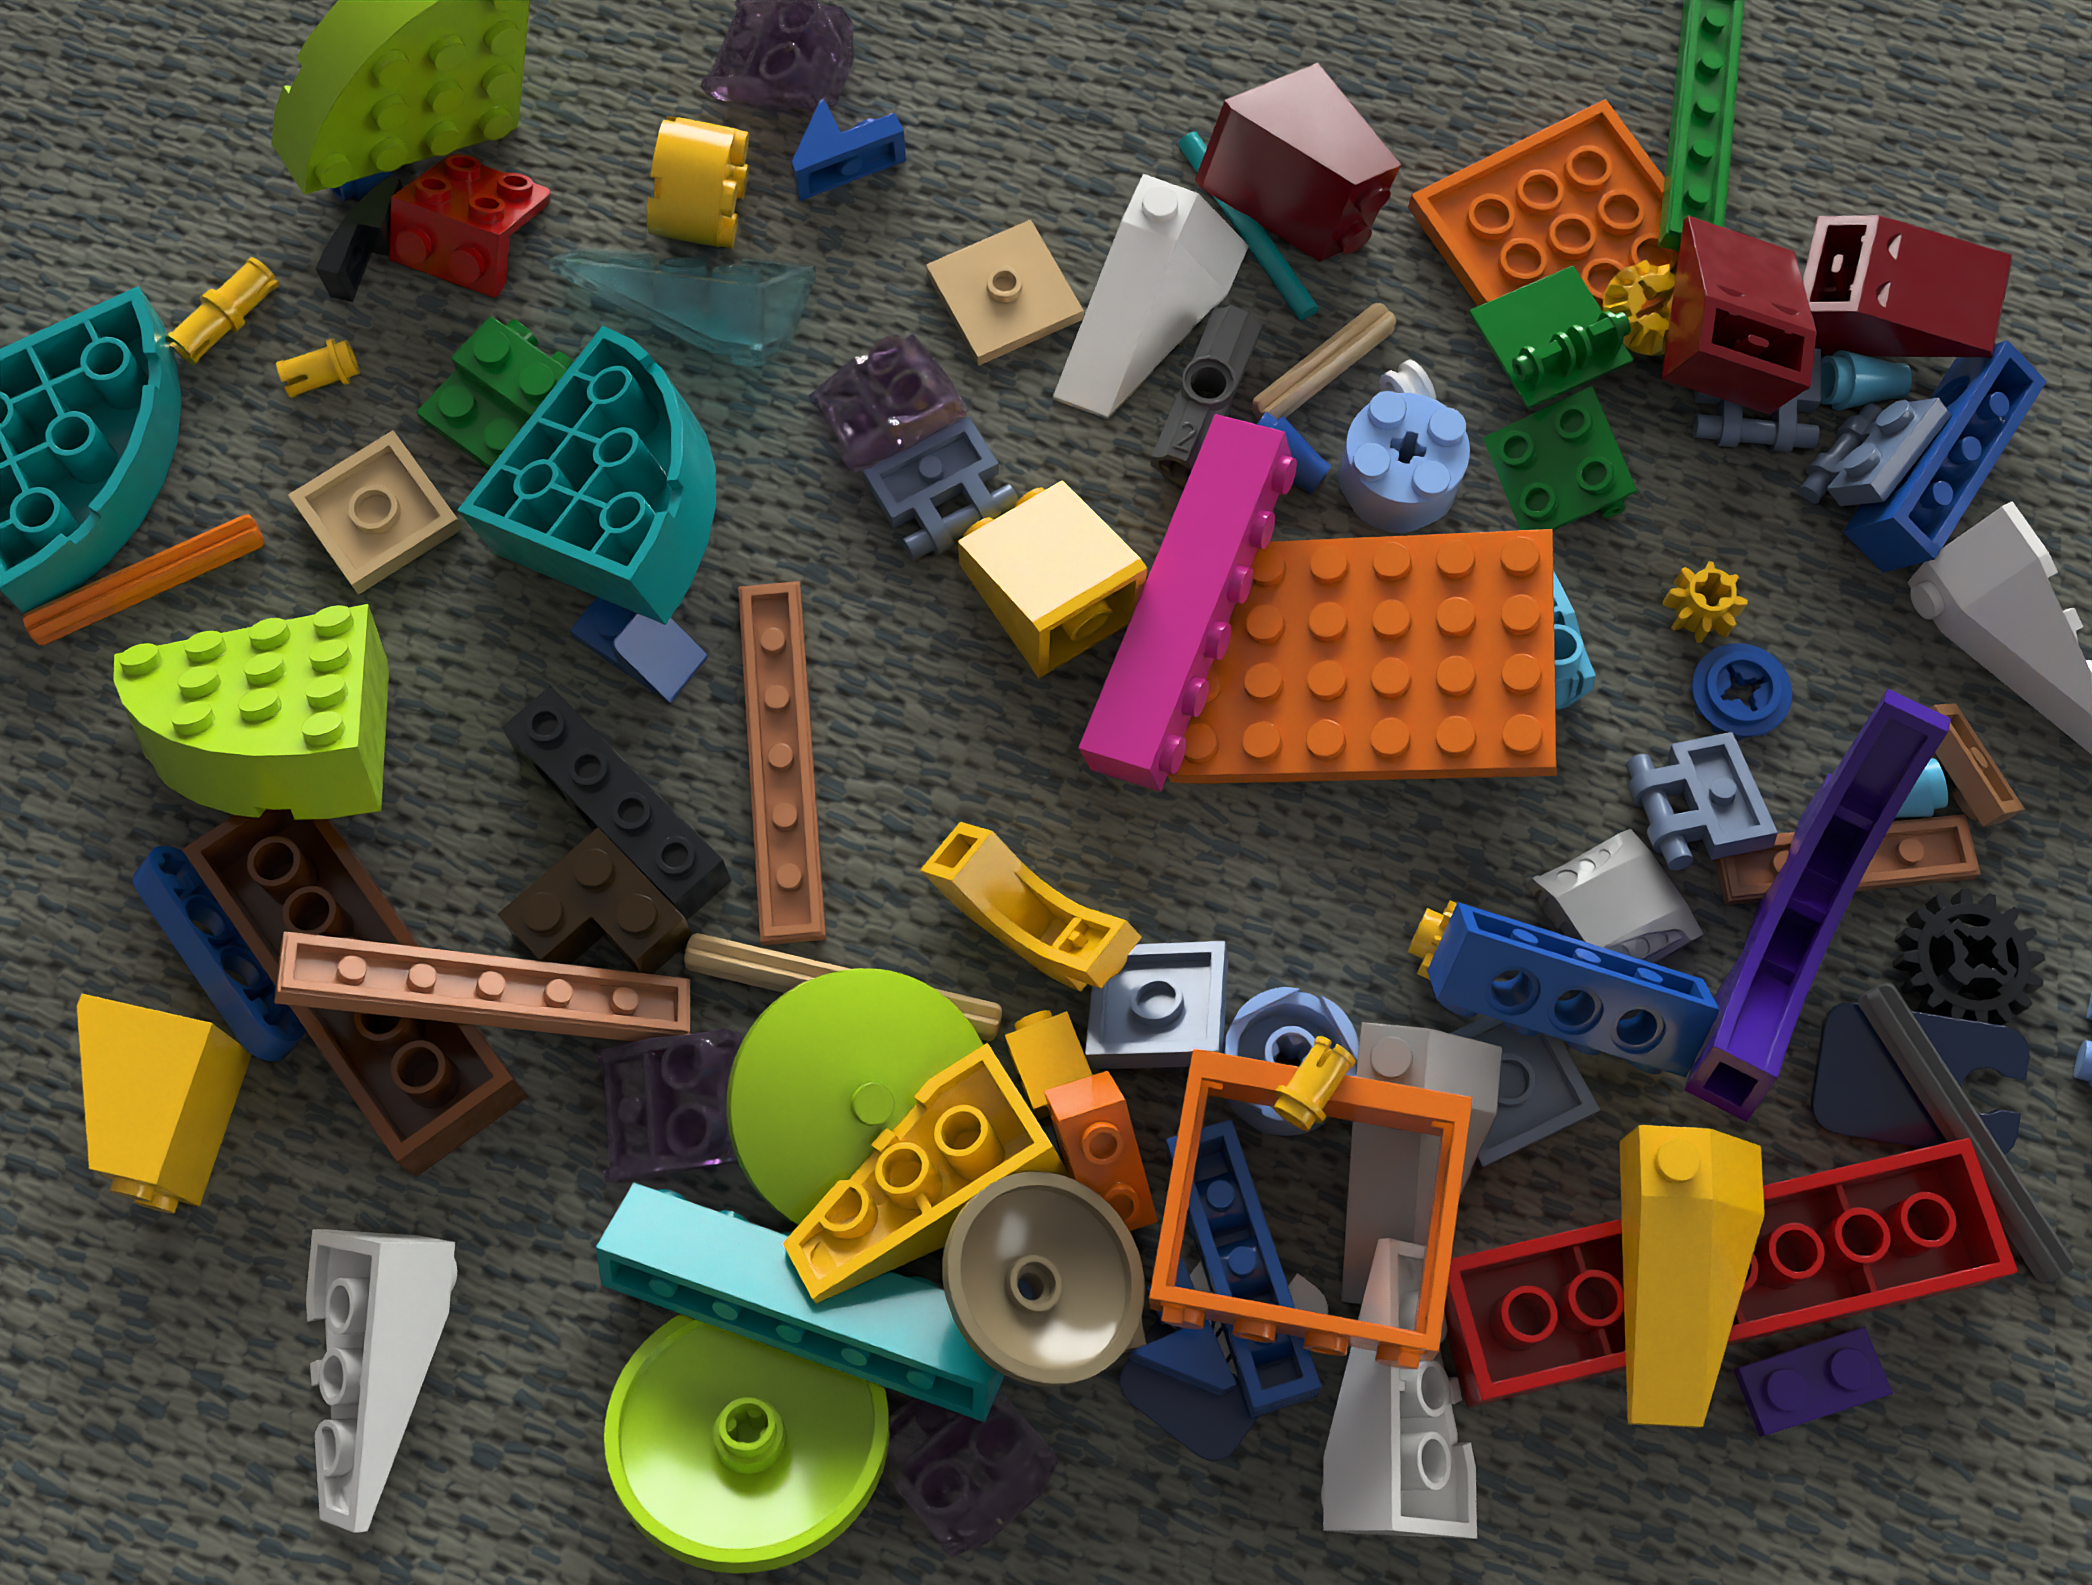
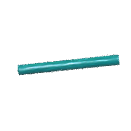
[1178,132,1319,321]

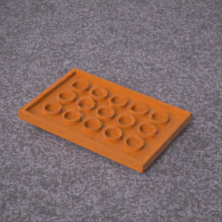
[1167,529,1557,784]

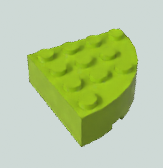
[271,0,530,195]
[113,604,389,820]

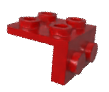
[389,154,550,298]

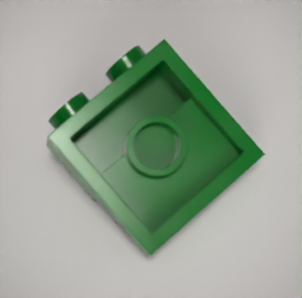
[416,316,574,470]

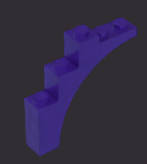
[1684,689,1951,1122]

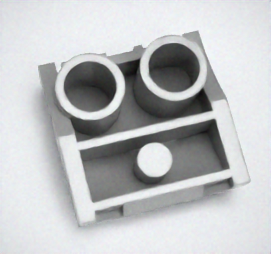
[1527,829,1704,964]

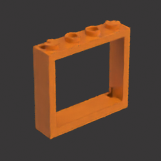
[1149,1048,1473,1369]

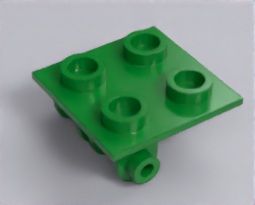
[1469,265,1634,409]
[1483,386,1638,530]

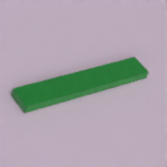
[1658,0,1745,252]

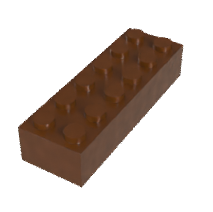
[182,809,529,1177]

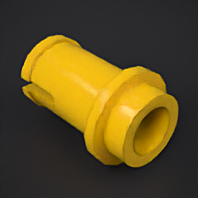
[276,338,360,399]
[1273,1036,1356,1132]

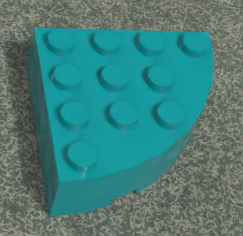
[0,286,182,614]
[457,325,716,625]

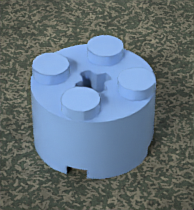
[1338,391,1470,533]
[1223,987,1359,1136]

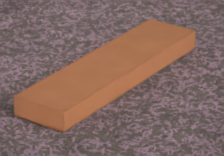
[1715,814,1981,906]

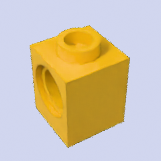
[1005,1010,1092,1120]

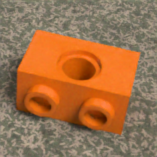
[1044,1070,1158,1231]

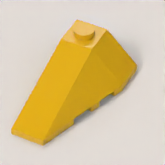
[783,1043,1072,1304]
[1619,1125,1764,1428]

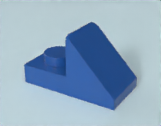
[791,99,906,201]
[569,597,708,703]
[1129,1256,1236,1396]

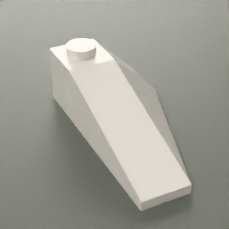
[1053,174,1248,419]
[1907,501,2092,754]
[306,1229,457,1533]
[1321,1238,1477,1539]

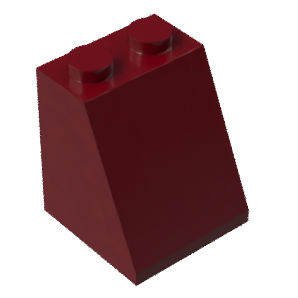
[1195,63,1401,262]

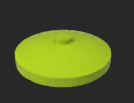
[726,968,983,1226]
[604,1314,889,1573]

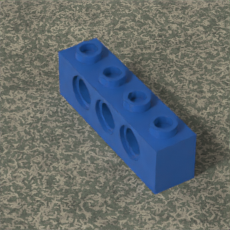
[1843,340,2047,573]
[1427,902,1720,1077]
[1166,1119,1322,1418]

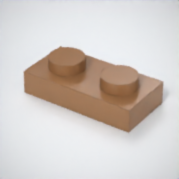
[1930,703,2025,827]

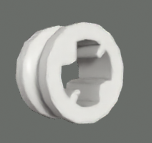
[1380,360,1436,400]

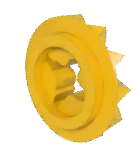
[1603,259,1676,355]

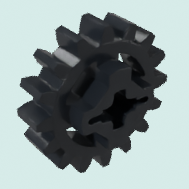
[1892,889,2045,1026]

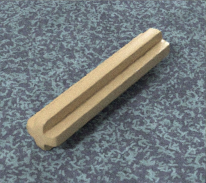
[1251,303,1396,420]

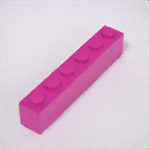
[1078,414,1297,792]

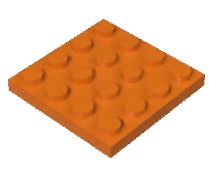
[1408,99,1679,319]

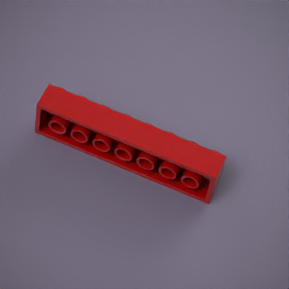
[1444,1137,2018,1408]

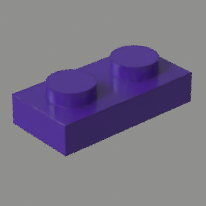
[1733,1327,1893,1437]

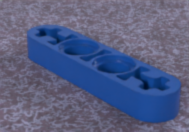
[133,846,306,1061]

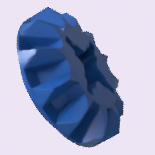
[1688,643,1793,741]

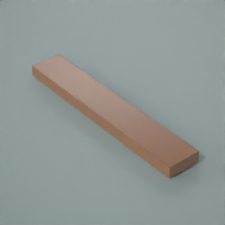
[738,581,826,946]
[274,931,690,1047]

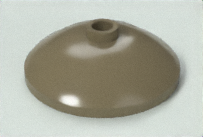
[942,1172,1145,1387]

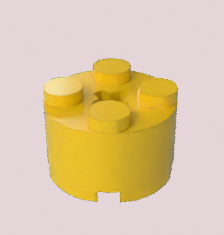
[647,116,749,249]

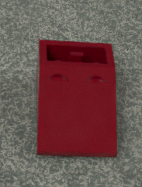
[1803,215,2012,358]
[1662,216,1817,415]

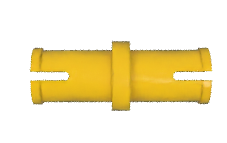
[165,257,279,365]

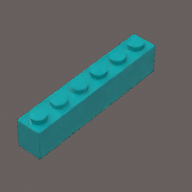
[596,1183,1005,1422]

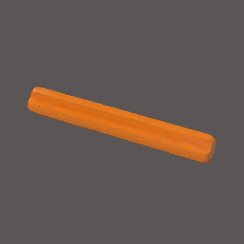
[22,514,265,645]

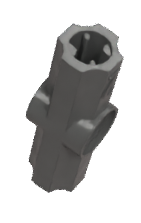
[1150,305,1262,485]

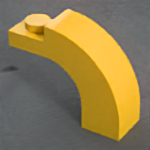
[920,822,1142,992]

